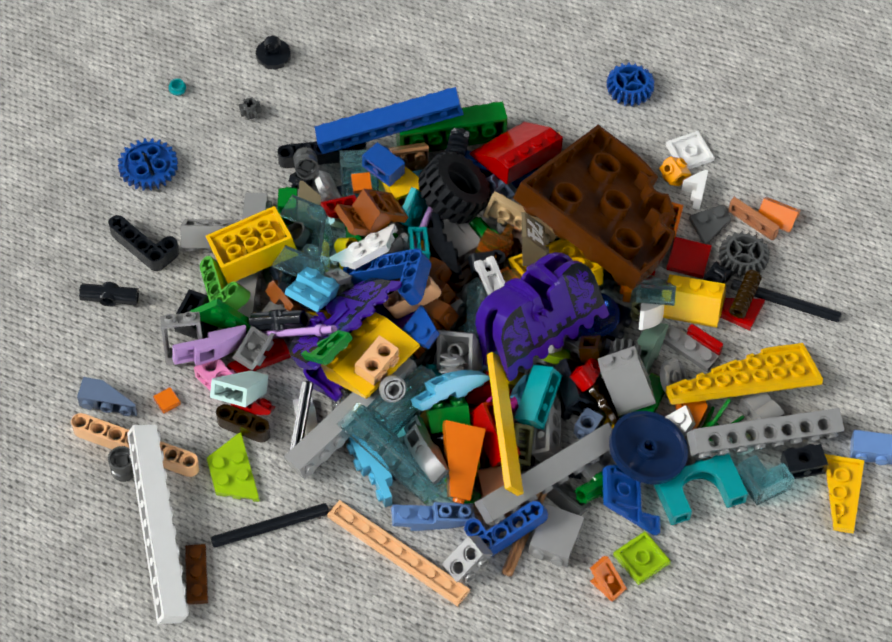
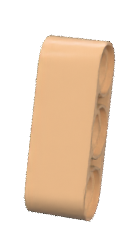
[383,276,441,319]

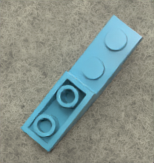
[410,370,490,411]
[346,435,393,507]

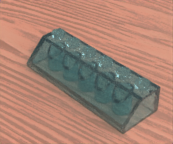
[337,402,447,505]

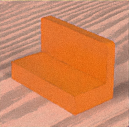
[758,197,801,232]

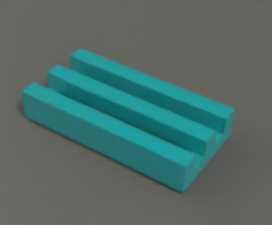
[408,227,430,259]

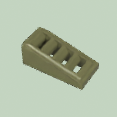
[514,423,534,466]

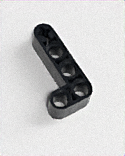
[108,215,179,271]

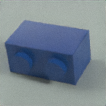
[362,142,405,187]

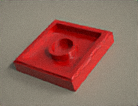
[666,236,712,279]

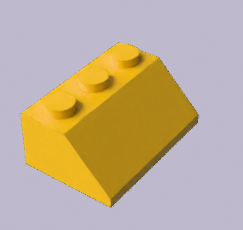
[663,274,726,328]

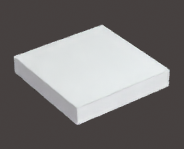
[666,131,715,169]

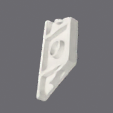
[329,223,398,269]

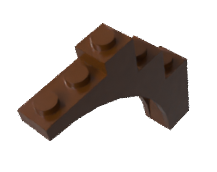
[412,256,459,359]

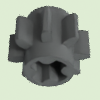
[239,97,262,120]

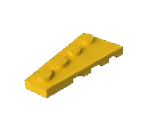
[825,454,865,534]

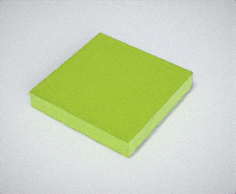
[613,531,671,585]

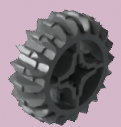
[719,231,770,278]

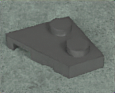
[689,204,731,245]

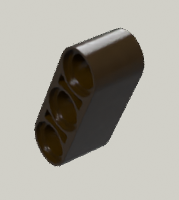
[216,404,270,443]

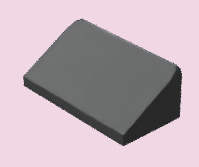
[546,482,592,516]

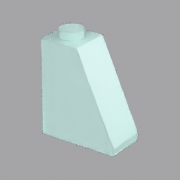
[210,371,268,407]

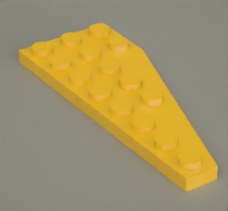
[666,343,823,405]

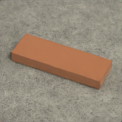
[728,197,780,240]

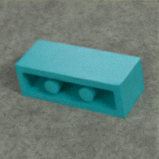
[514,365,562,429]

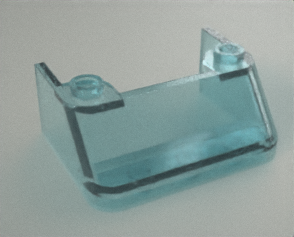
[272,194,333,277]

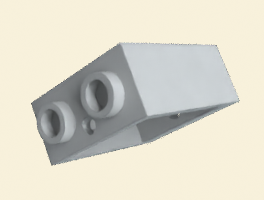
[160,311,203,366]

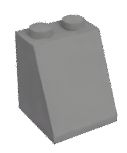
[598,346,656,416]

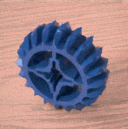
[606,62,655,106]

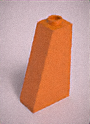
[442,420,486,504]

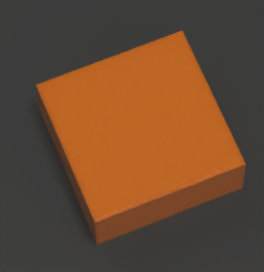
[351,172,372,194]
[153,387,181,414]

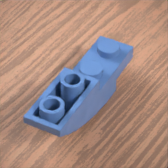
[391,502,475,531]

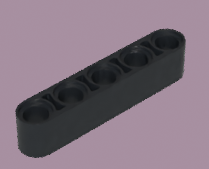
[277,141,367,168]

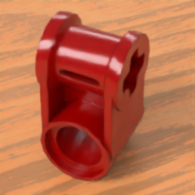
[569,358,601,392]

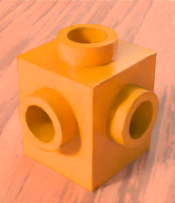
[659,156,692,186]

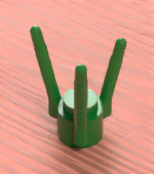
[701,399,745,441]

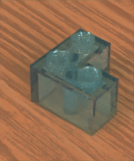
[737,455,795,505]

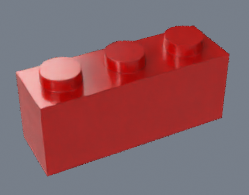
[469,401,521,467]

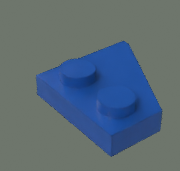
[402,305,440,349]

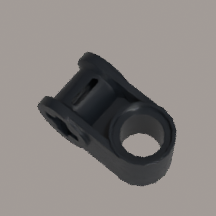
[468,250,505,278]
[703,261,733,284]

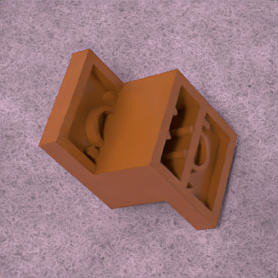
[334,189,408,236]

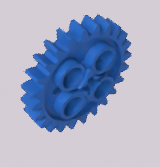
[118,138,178,191]

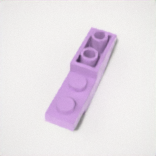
[172,325,246,366]

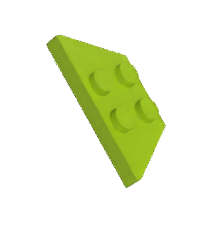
[207,433,260,502]

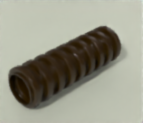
[729,270,762,318]

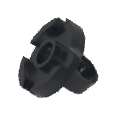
[256,36,291,70]

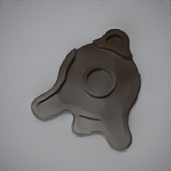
[588,377,619,426]

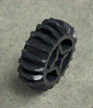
[446,128,470,156]

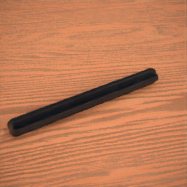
[731,279,841,322]
[211,503,329,548]

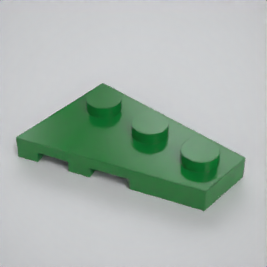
[191,298,251,334]

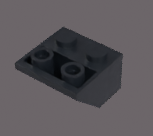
[174,289,219,339]

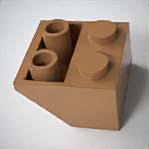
[389,142,429,171]

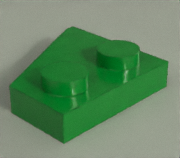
[301,330,353,365]

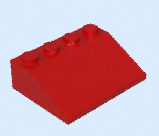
[470,122,563,185]

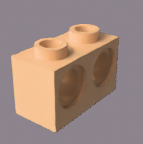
[355,335,399,386]

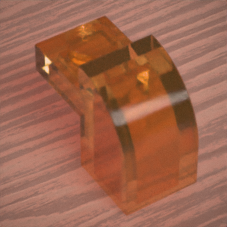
[475,224,514,258]

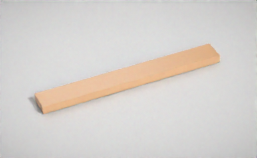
[327,500,470,606]

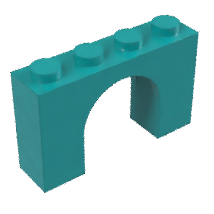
[653,454,748,526]

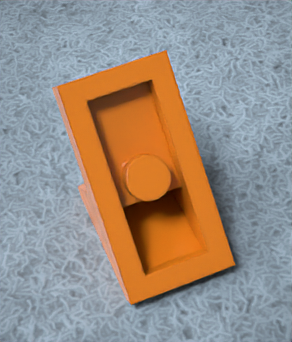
[589,556,627,602]

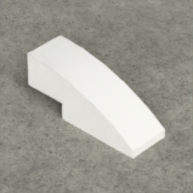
[639,298,665,330]

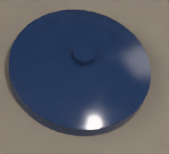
[609,411,688,485]

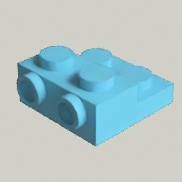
[285,267,340,313]

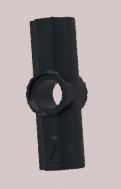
[79,282,139,307]
[249,309,308,330]

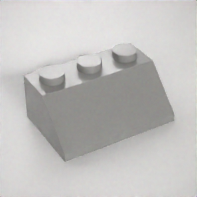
[180,219,241,251]

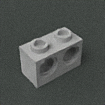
[443,536,493,583]

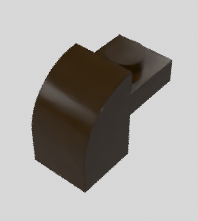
[578,334,606,364]

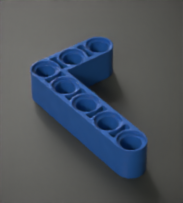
[343,249,431,305]

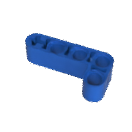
[464,501,548,557]

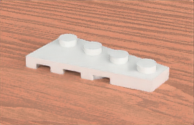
[314,170,345,230]

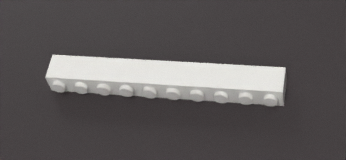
[127,425,189,624]

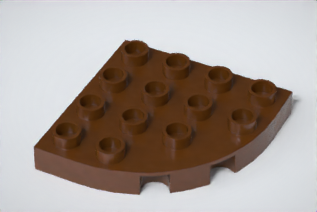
[513,125,675,290]

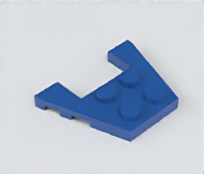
[603,465,660,536]

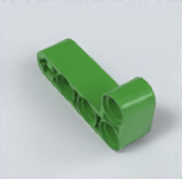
[200,256,250,311]

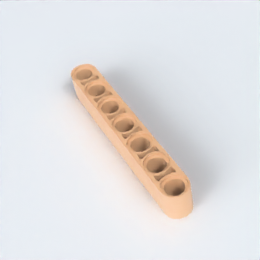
[71,413,199,477]

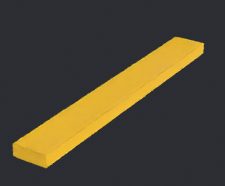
[487,352,524,496]

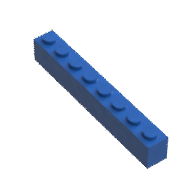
[314,87,463,154]

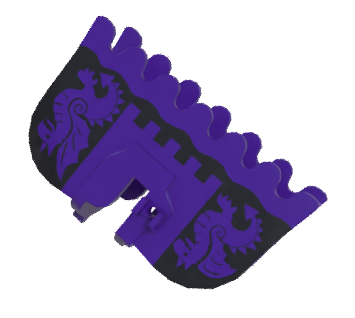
[475,252,609,381]
[288,278,414,402]

